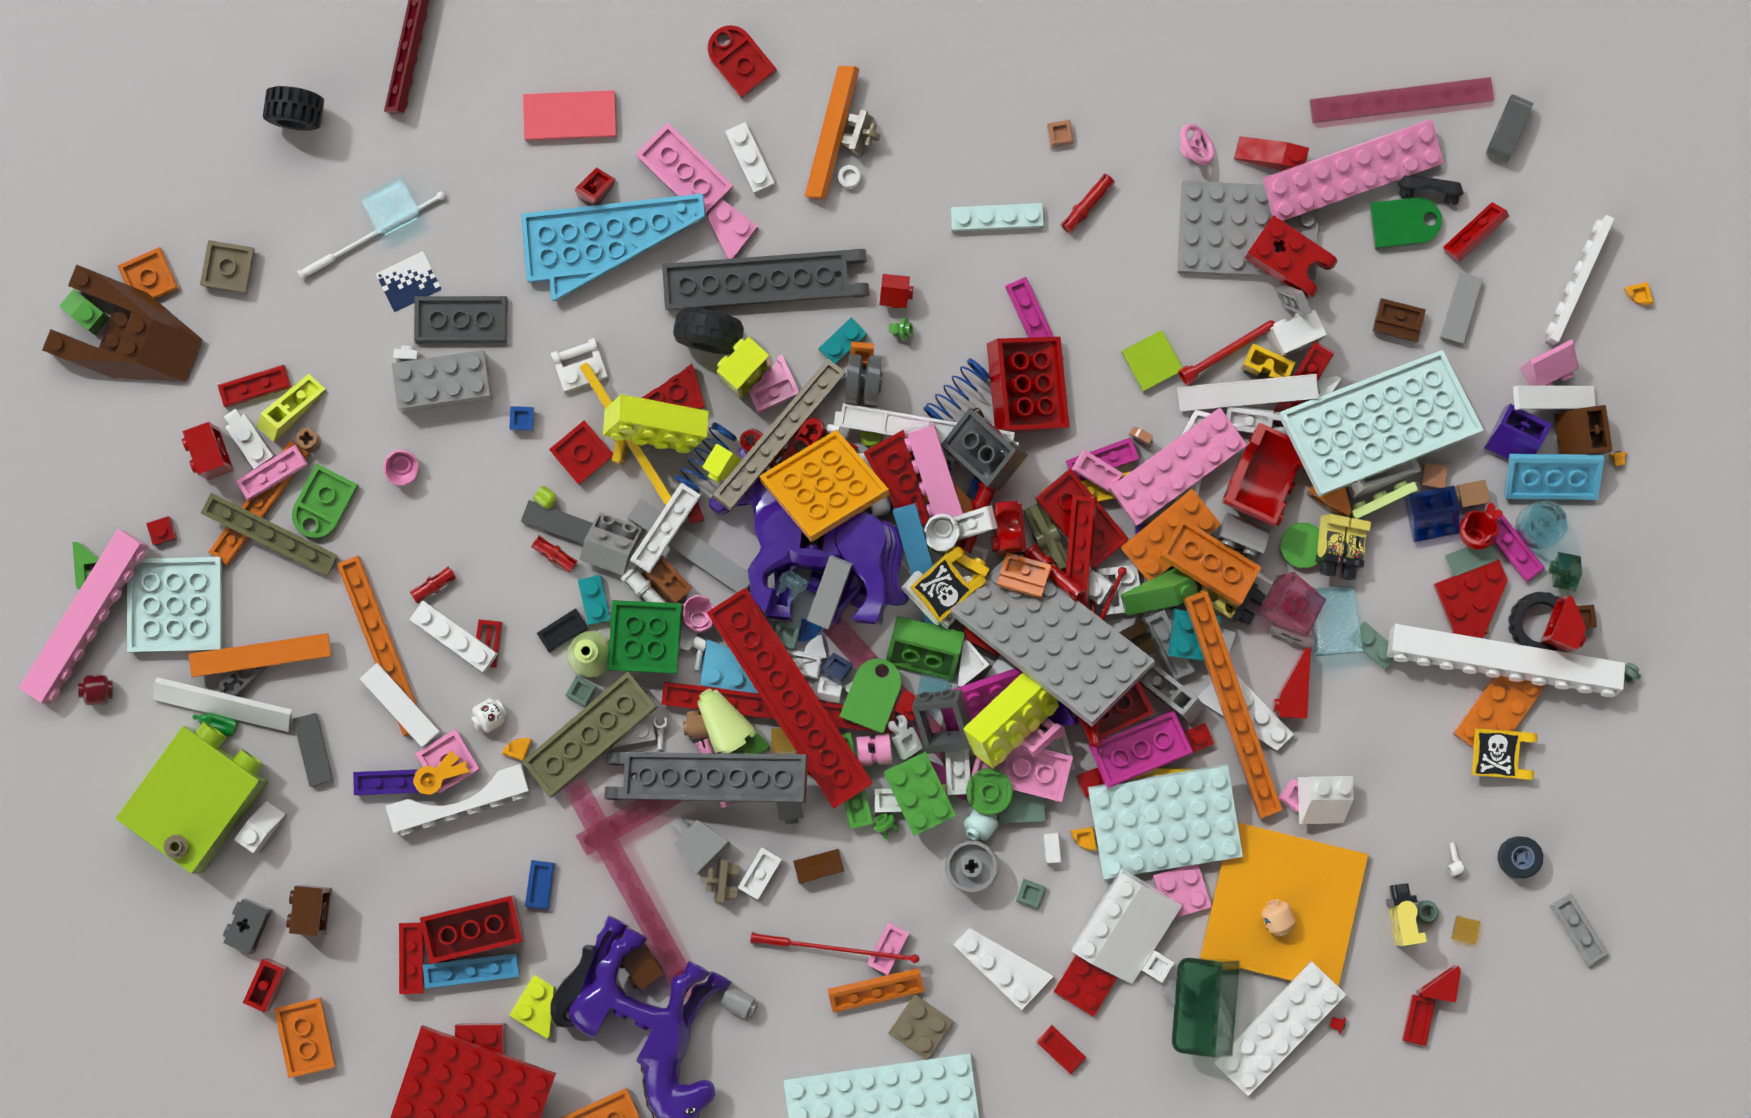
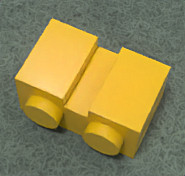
[1240,343,1296,379]

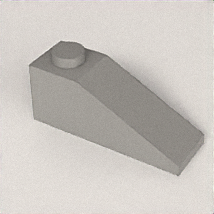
[1139,664,1206,725]

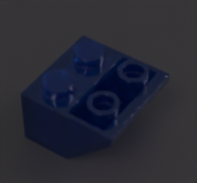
[1404,485,1460,543]

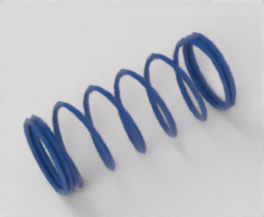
[923,358,990,420]
[674,422,737,494]

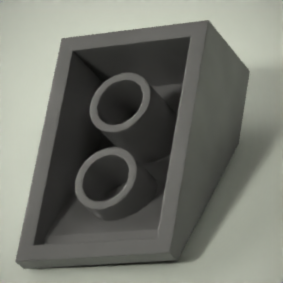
[941,408,1028,491]

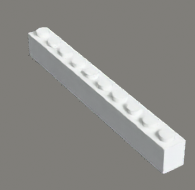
[1387,624,1625,697]

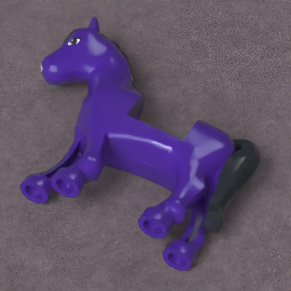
[550,915,732,1118]

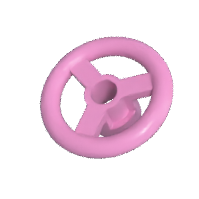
[1180,123,1214,165]

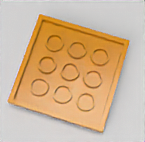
[759,430,889,542]

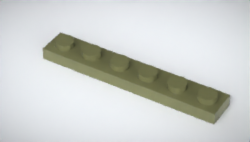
[201,493,338,576]

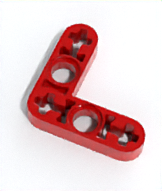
[740,417,825,468]

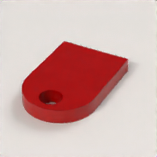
[708,25,777,98]

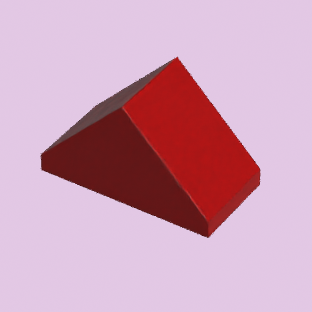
[575,167,616,206]
[1416,965,1461,1003]

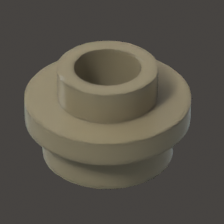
[164,835,188,859]

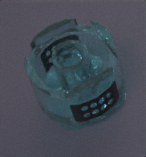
[1514,501,1568,549]

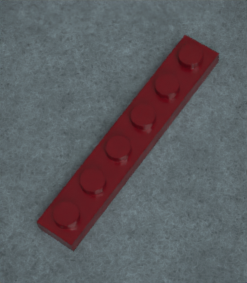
[384,0,429,114]

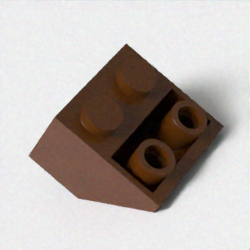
[1553,405,1613,455]

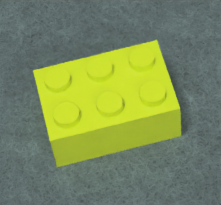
[717,336,771,400]

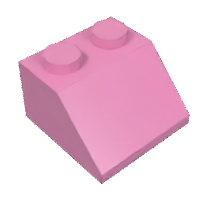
[1520,339,1579,386]

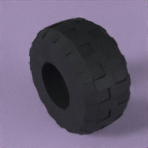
[673,307,744,355]

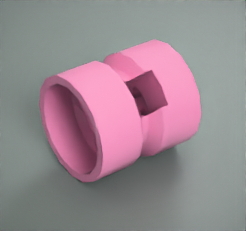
[856,734,892,767]

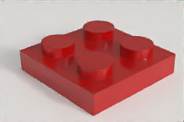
[549,420,613,485]
[1053,954,1117,1017]

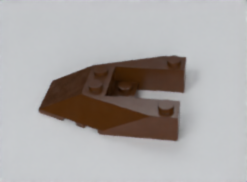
[42,264,203,382]

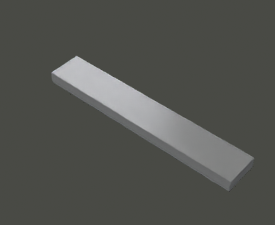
[627,498,750,592]

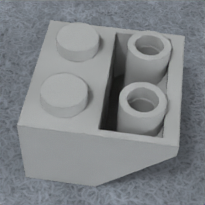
[580,512,642,575]
[1215,513,1271,560]

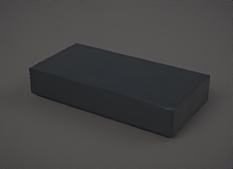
[537,608,588,653]

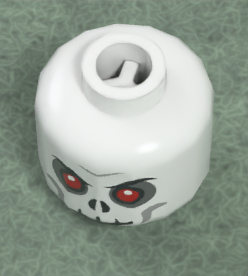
[470,698,507,733]

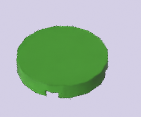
[1280,523,1319,569]
[966,768,1013,815]

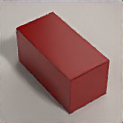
[688,501,705,525]

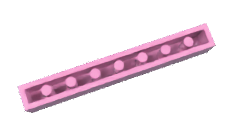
[19,529,149,704]

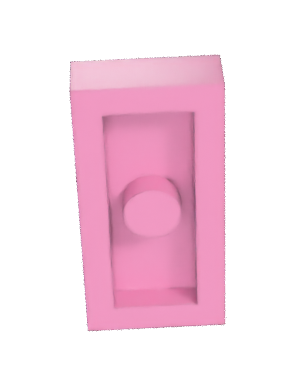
[867,922,909,975]

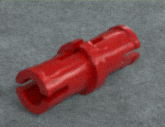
[531,535,578,573]
[410,566,457,604]

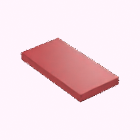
[523,90,617,141]

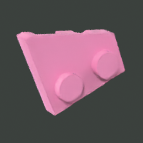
[707,199,758,259]
[748,355,799,414]

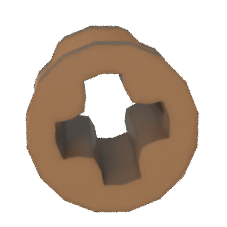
[296,428,321,452]

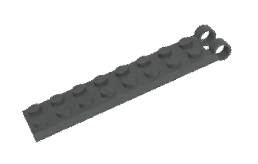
[662,249,870,311]
[604,752,808,803]

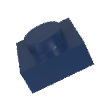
[820,652,853,685]

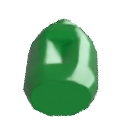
[192,713,237,736]

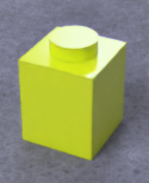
[702,444,742,483]

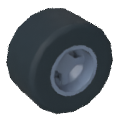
[1497,836,1543,879]

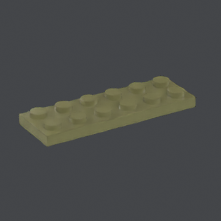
[522,671,658,798]

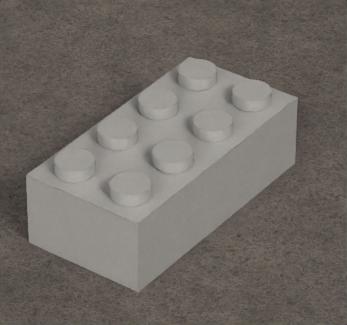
[391,350,493,413]

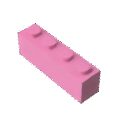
[904,424,963,518]

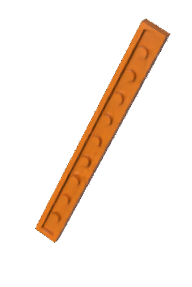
[1183,590,1282,819]

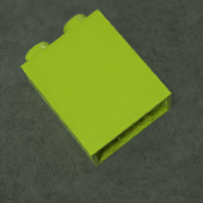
[115,721,269,874]

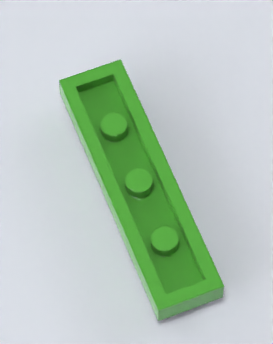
[842,733,873,829]

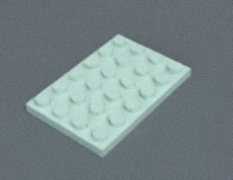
[1088,764,1243,879]

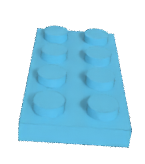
[1504,454,1604,500]

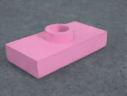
[1071,450,1123,493]

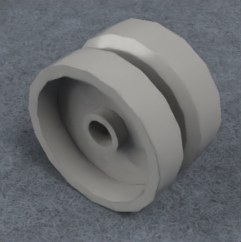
[945,840,997,892]

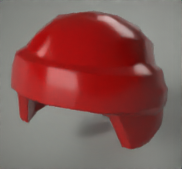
[1459,502,1503,550]

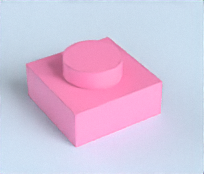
[1278,779,1299,812]

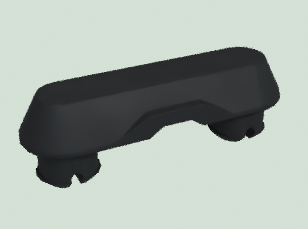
[1398,175,1464,205]

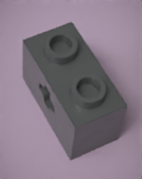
[223,899,273,954]

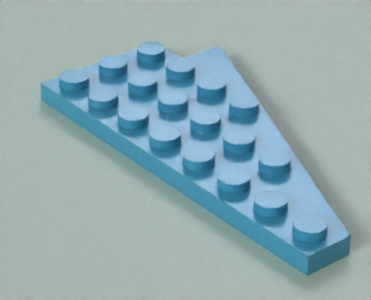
[521,193,706,302]

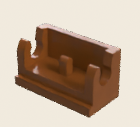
[642,555,692,603]

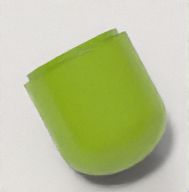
[533,485,557,509]

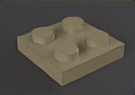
[200,240,255,294]
[888,994,953,1060]

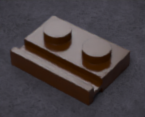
[1372,298,1426,343]

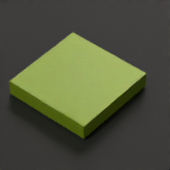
[1121,330,1183,392]

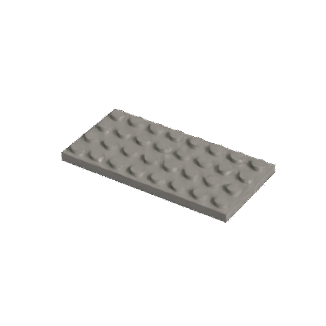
[951,554,1155,727]

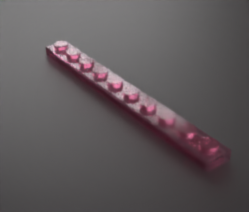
[563,777,696,985]

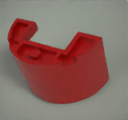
[1222,422,1304,527]

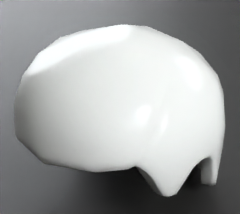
[924,513,960,551]

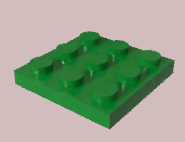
[607,600,683,674]

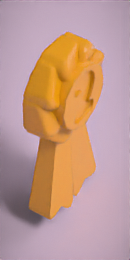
[413,750,470,795]

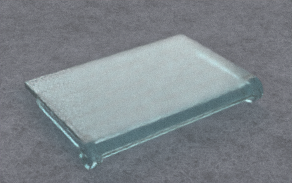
[1307,586,1363,656]

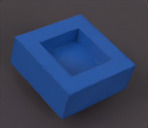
[509,406,535,431]

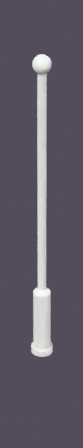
[297,191,446,280]

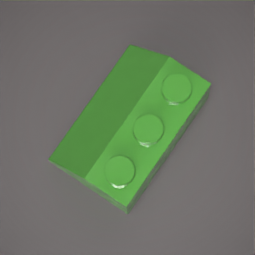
[886,616,965,682]

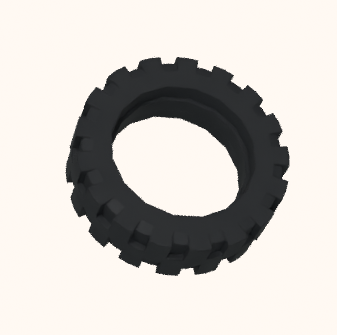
[1508,592,1561,651]

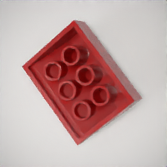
[987,336,1070,434]

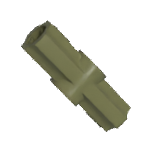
[1023,503,1067,570]

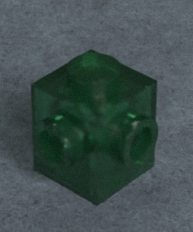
[1549,552,1582,591]

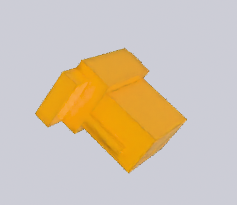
[1609,451,1627,466]

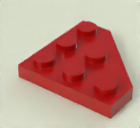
[1433,559,1508,639]

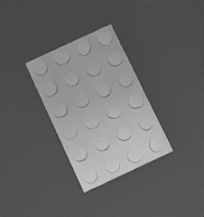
[1178,181,1319,279]

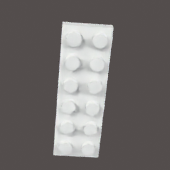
[1214,961,1346,1096]

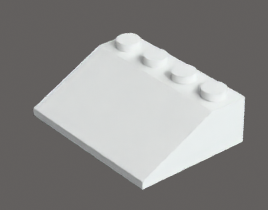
[1072,868,1182,984]

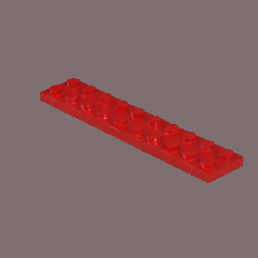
[706,587,873,809]

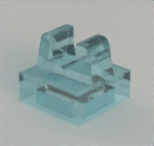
[778,570,809,600]

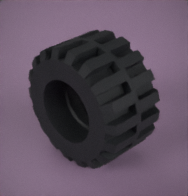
[263,86,324,131]

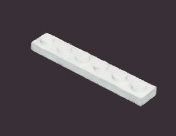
[1545,215,1615,346]

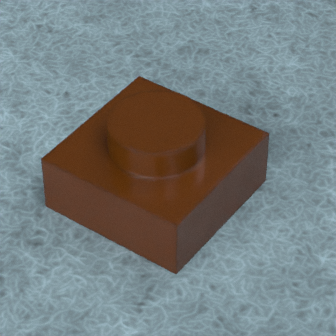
[1577,604,1597,629]

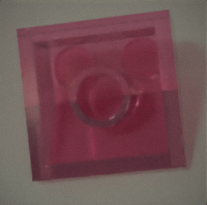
[1258,572,1326,637]

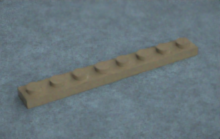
[713,359,846,511]

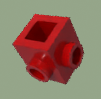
[879,274,914,308]

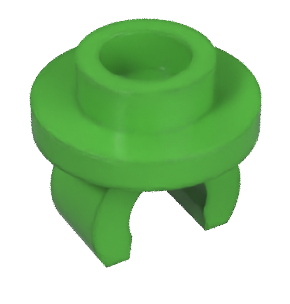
[889,318,913,341]
[873,813,899,839]

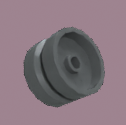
[845,354,883,407]

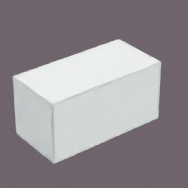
[1043,833,1061,864]

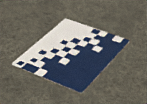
[376,251,441,312]

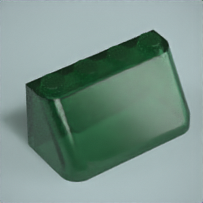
[1172,957,1240,1058]

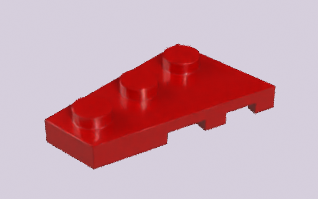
[642,363,705,410]

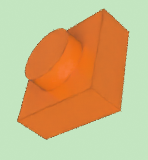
[850,342,874,367]

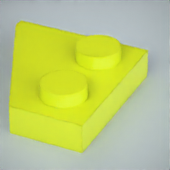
[509,975,555,1039]

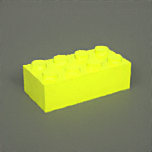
[603,394,708,453]
[963,672,1059,769]

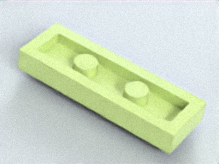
[1349,480,1418,519]

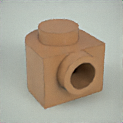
[683,710,709,740]

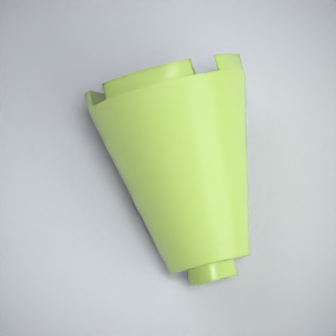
[568,631,609,678]
[697,689,756,753]

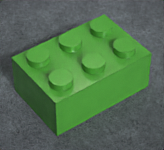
[883,752,956,836]

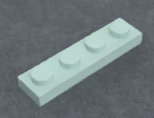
[951,203,1044,232]

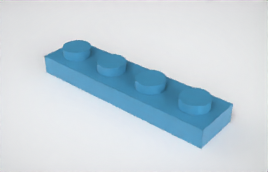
[423,953,520,989]

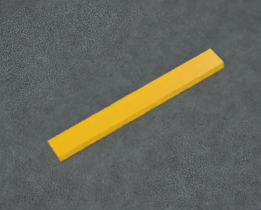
[580,362,686,521]

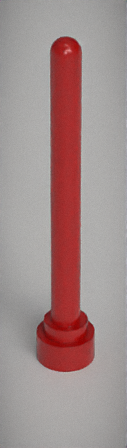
[1178,320,1275,386]

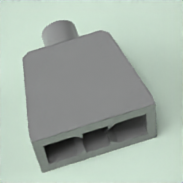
[672,816,729,874]

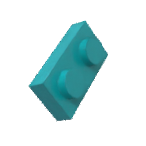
[818,317,867,364]
[578,575,611,626]

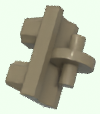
[840,109,881,157]
[700,859,740,903]

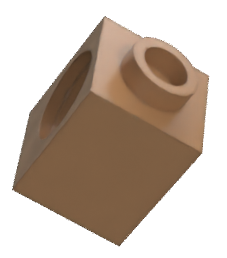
[1452,480,1490,510]

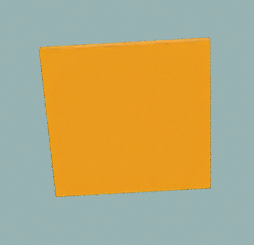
[1199,822,1368,987]

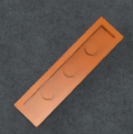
[827,968,925,1013]

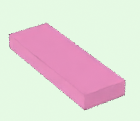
[236,445,308,501]

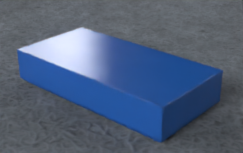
[525,860,555,910]

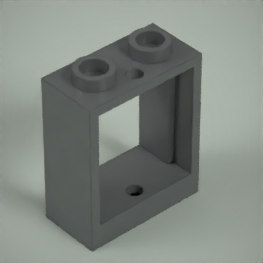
[912,689,971,754]

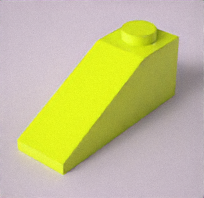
[257,374,325,442]

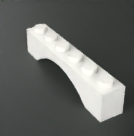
[385,764,531,836]

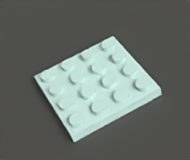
[127,557,222,652]

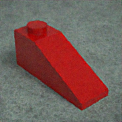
[1234,136,1309,171]
[1273,648,1311,719]

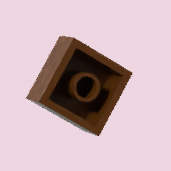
[286,885,331,936]

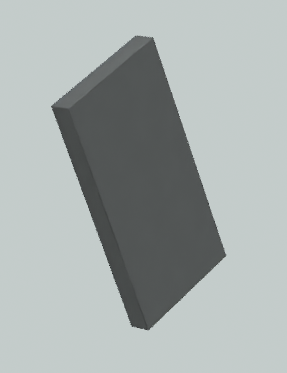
[414,296,508,343]

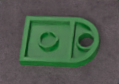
[1369,198,1442,249]

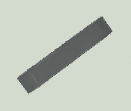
[219,666,268,696]

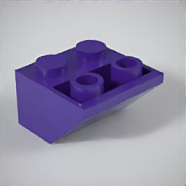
[1484,404,1552,460]

